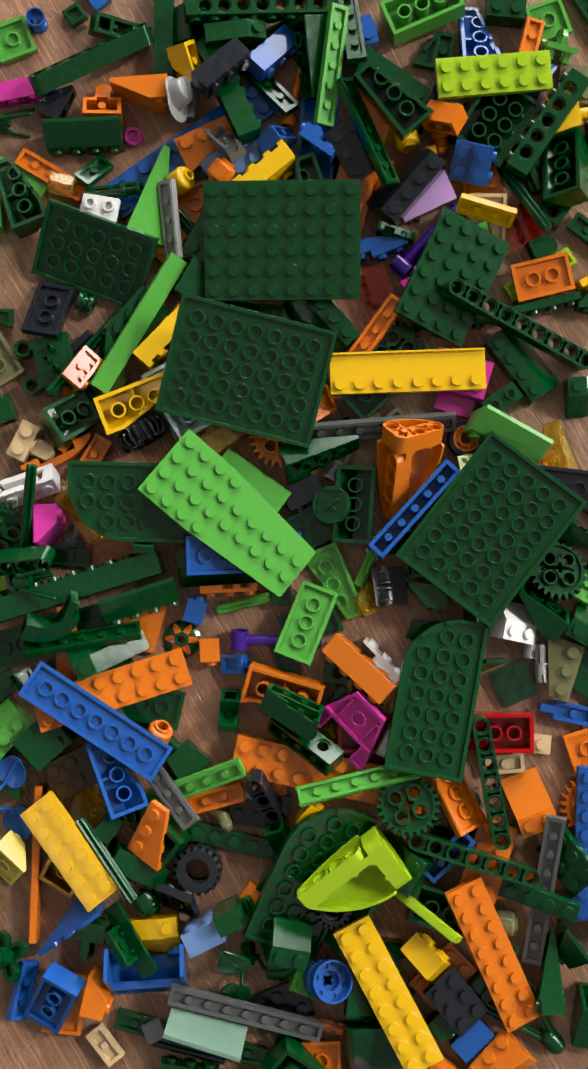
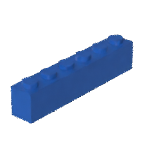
[368,459,460,561]

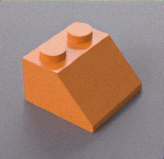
[79,964,114,1022]

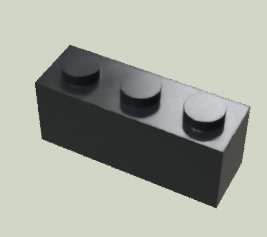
[191,37,251,99]

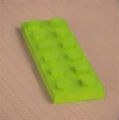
[434,50,553,100]

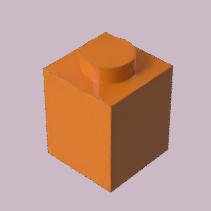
[199,637,221,666]

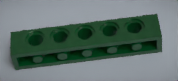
[504,67,588,181]

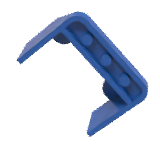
[103,944,189,994]

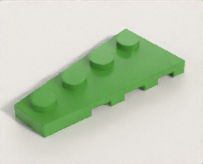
[307,542,366,620]

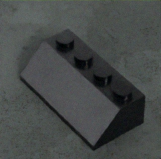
[366,144,447,226]

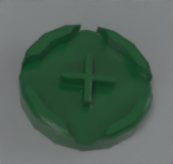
[312,485,351,524]

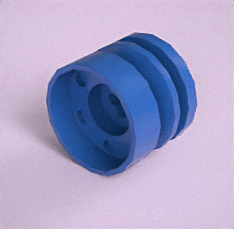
[303,957,353,1004]

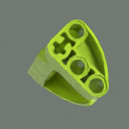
[297,826,412,912]

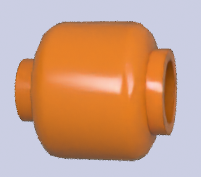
[207,156,235,181]
[147,720,173,744]

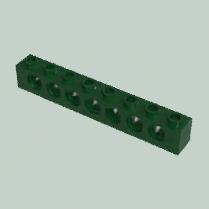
[183,0,338,25]

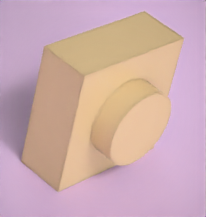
[534,733,552,755]

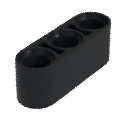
[245,768,282,824]

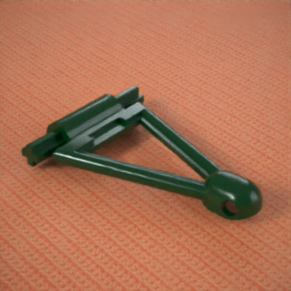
[468,943,565,1055]

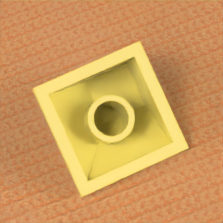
[0,830,26,886]

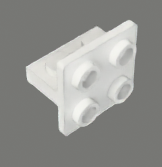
[80,193,121,222]

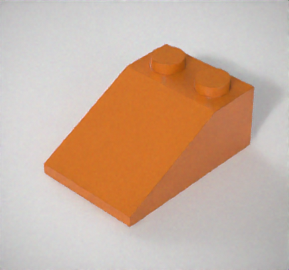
[109,73,170,114]
[500,766,556,839]

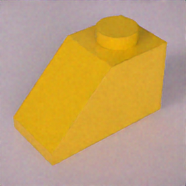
[166,39,202,83]

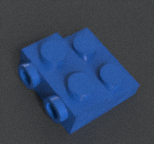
[297,122,336,169]
[448,139,498,187]

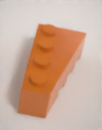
[322,633,398,704]
[240,661,327,704]
[468,1029,538,1069]

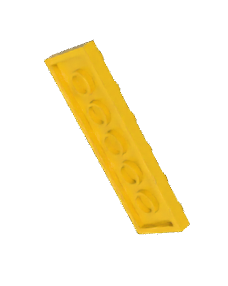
[20,791,118,912]

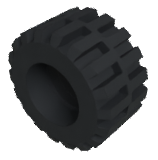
[172,842,223,896]

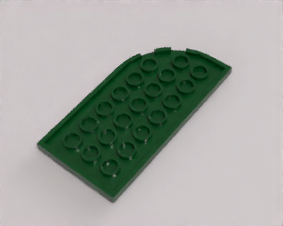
[68,460,191,543]
[383,620,489,783]
[243,808,378,960]

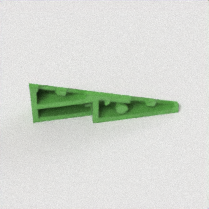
[127,145,170,248]

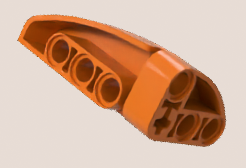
[376,419,445,521]

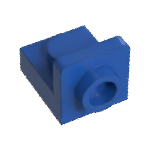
[221,654,252,674]

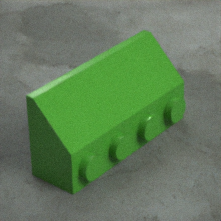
[463,404,554,464]
[0,696,36,761]

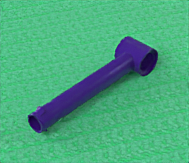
[389,204,459,279]
[231,628,321,651]

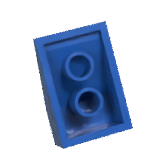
[24,961,87,1035]

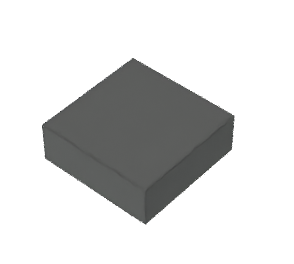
[141,1017,165,1045]

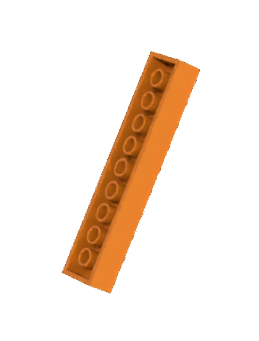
[233,732,428,814]

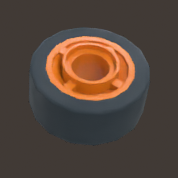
[447,420,482,456]

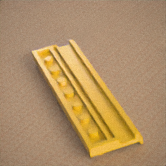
[330,347,486,396]

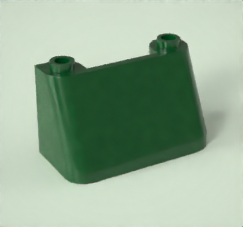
[343,936,405,1021]
[344,1012,423,1069]

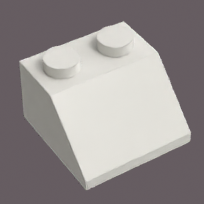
[489,602,537,645]

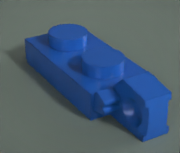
[537,699,588,727]

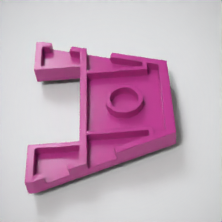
[317,690,387,771]

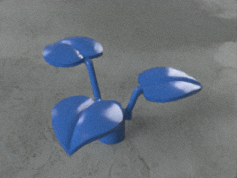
[0,756,32,841]

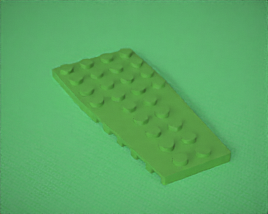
[137,429,316,597]

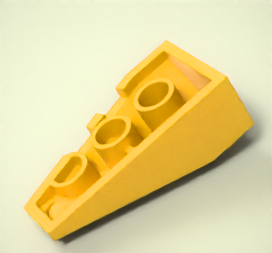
[93,372,164,435]
[112,911,182,953]

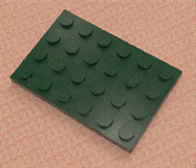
[31,198,159,306]
[393,207,510,348]

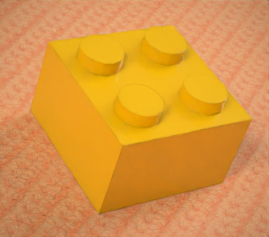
[400,932,452,981]

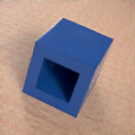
[182,595,208,625]

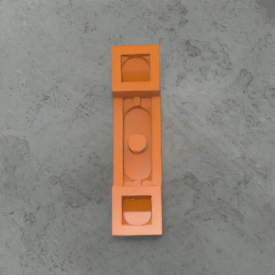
[20,433,93,471]

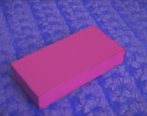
[433,391,475,419]

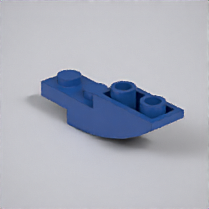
[360,236,408,262]

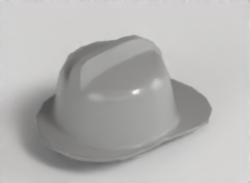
[165,76,194,123]

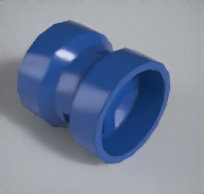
[25,7,48,34]

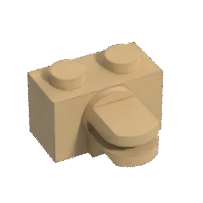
[6,419,55,463]

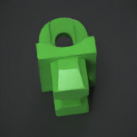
[540,28,578,64]

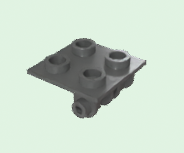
[371,566,409,607]

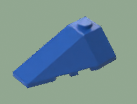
[458,7,500,57]
[85,742,149,821]
[38,897,106,957]

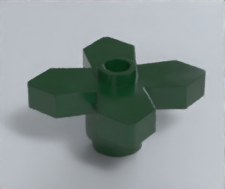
[0,930,29,983]

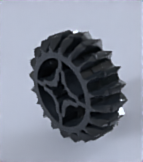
[117,414,169,453]

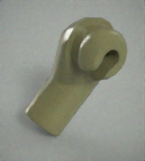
[209,809,233,832]

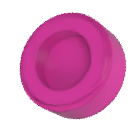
[124,127,143,148]

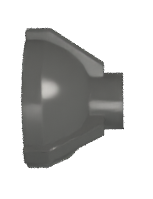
[62,521,89,548]

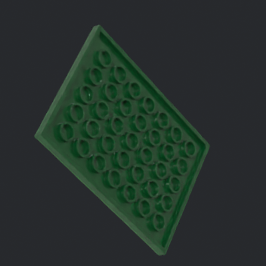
[203,179,361,301]
[155,292,338,449]
[395,431,587,628]

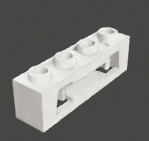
[0,463,61,508]

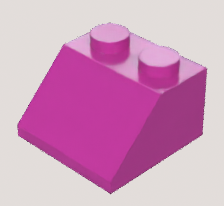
[33,503,68,547]

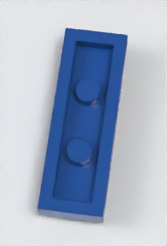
[6,959,40,1021]

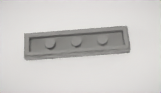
[157,179,183,260]

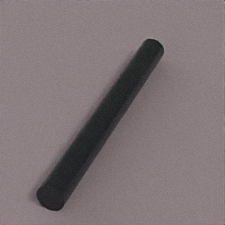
[150,1041,226,1065]

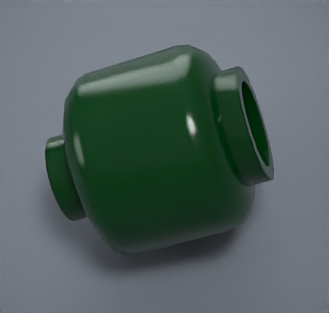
[132,887,161,918]

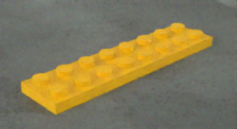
[333,914,444,1069]

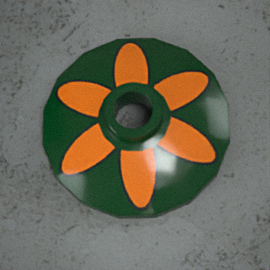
[163,620,201,658]

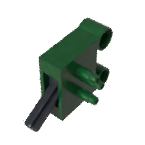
[13,330,94,397]

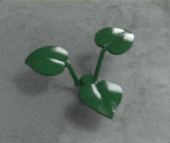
[217,941,297,1001]

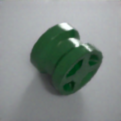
[76,291,97,315]

